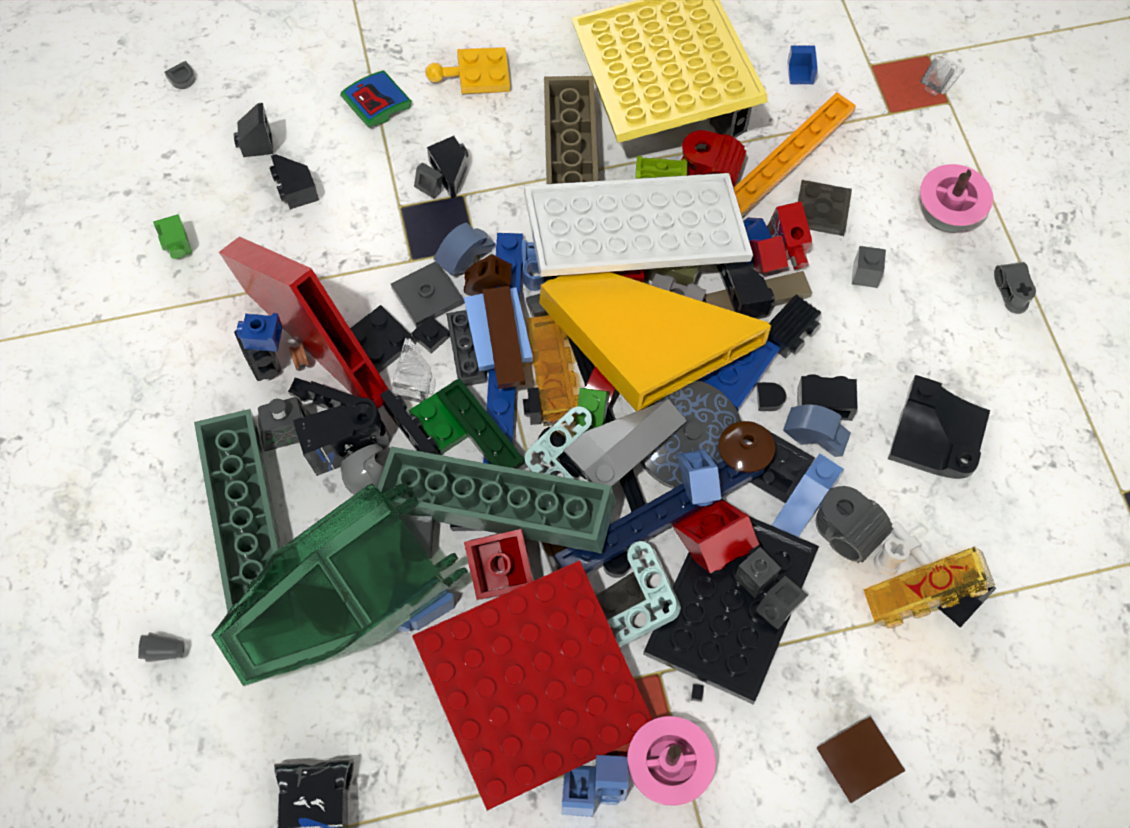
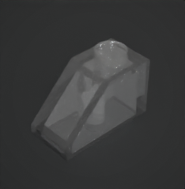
[920,55,966,96]
[392,338,436,403]

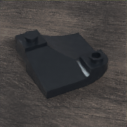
[888,375,990,479]

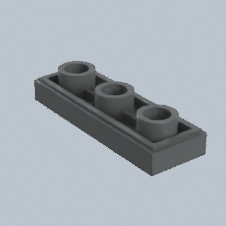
[446,310,486,386]

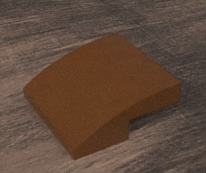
[816,716,906,803]

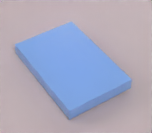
[464,288,533,371]

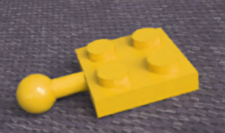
[425,47,510,94]

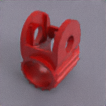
[681,130,747,187]

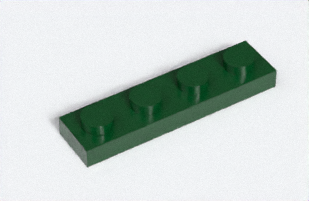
[437,378,525,469]

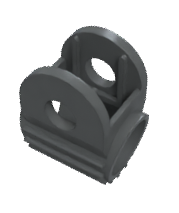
[815,486,893,563]

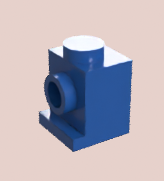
[236,313,283,352]

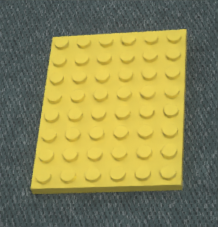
[572,0,768,143]

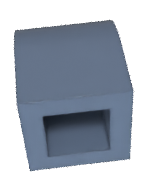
[433,223,495,275]
[783,405,851,457]

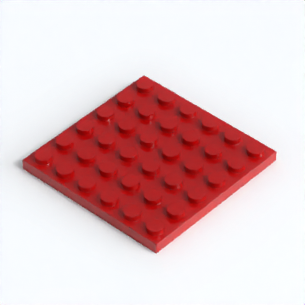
[412,560,652,811]

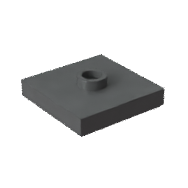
[390,261,463,328]

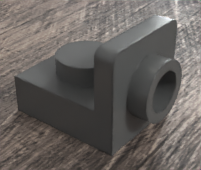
[756,576,808,629]

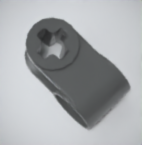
[994,262,1036,314]

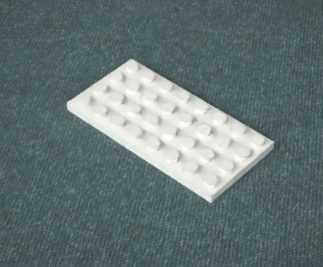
[524,173,753,277]

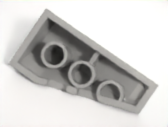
[563,399,687,486]

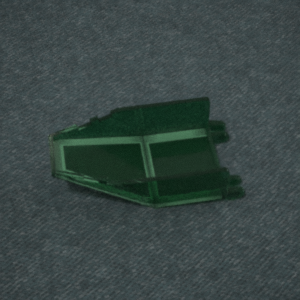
[211,483,468,686]

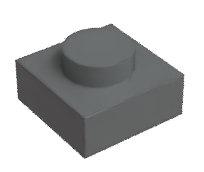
[414,163,443,199]

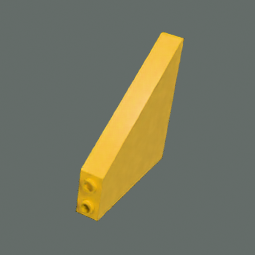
[539,272,771,412]

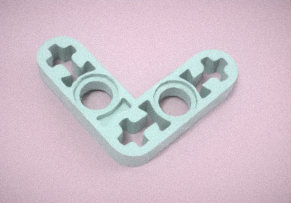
[524,406,592,479]
[607,541,681,648]

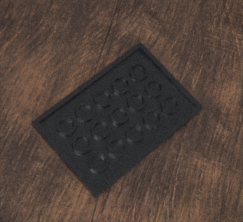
[643,516,819,705]

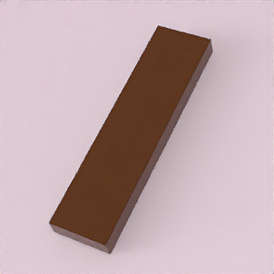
[483,286,526,389]

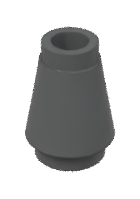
[138,632,185,662]

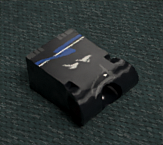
[293,397,390,476]
[274,758,354,828]

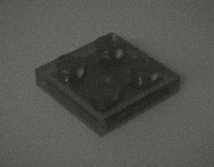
[797,180,852,236]

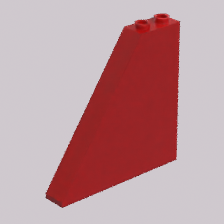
[219,236,388,409]

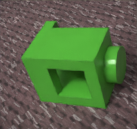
[153,214,192,259]

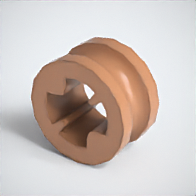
[289,343,309,370]

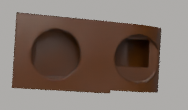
[463,254,512,296]

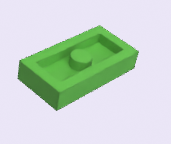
[574,388,609,435]

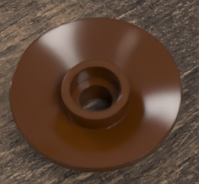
[718,421,775,473]

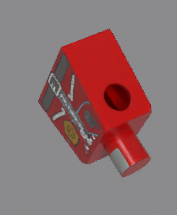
[767,201,812,269]

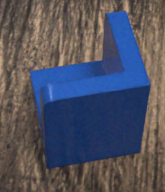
[787,45,818,85]

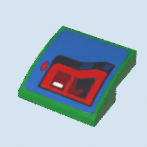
[340,70,412,127]

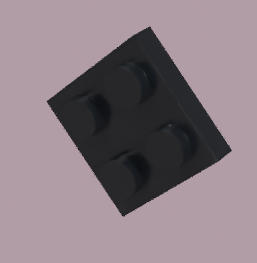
[350,305,416,373]

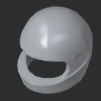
[340,444,384,498]

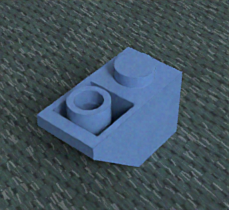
[594,755,628,805]

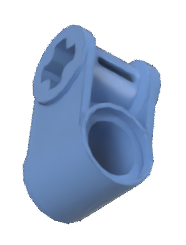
[522,239,547,291]

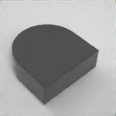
[164,61,195,89]

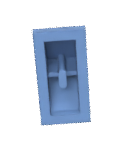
[561,766,595,817]

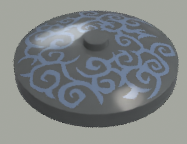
[640,380,741,489]

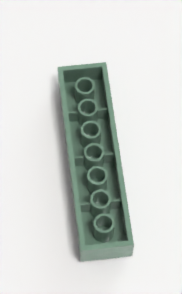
[194,409,297,644]
[374,446,616,553]

